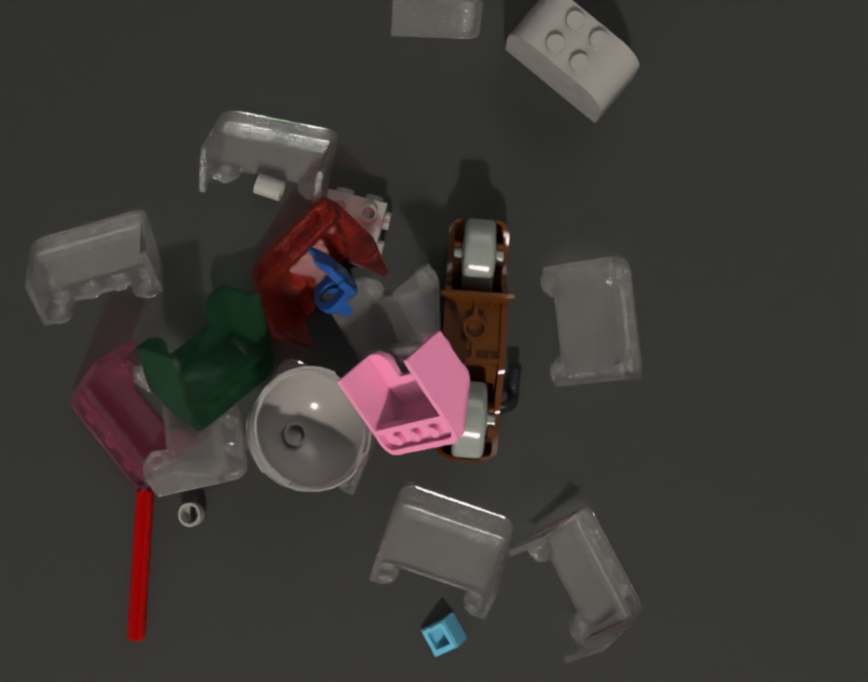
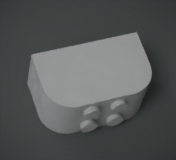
[505,0,639,123]

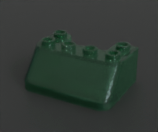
[136,284,274,431]

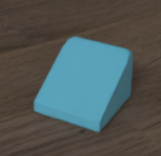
[421,612,467,657]

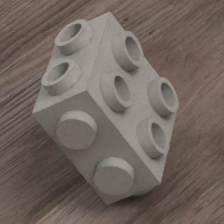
[314,187,392,268]

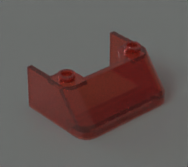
[252,197,388,349]

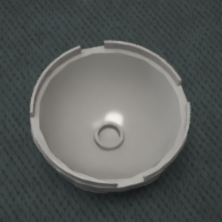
[246,366,372,492]

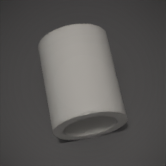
[253,173,286,201]

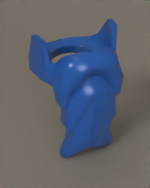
[307,247,358,316]

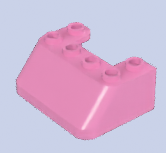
[337,330,470,455]

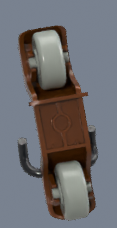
[435,218,522,463]

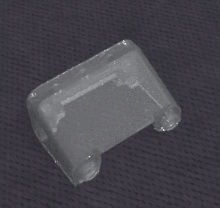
[541,256,642,387]

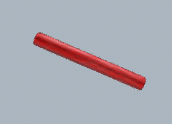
[127,489,154,641]

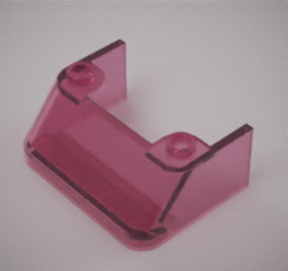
[70,340,208,491]

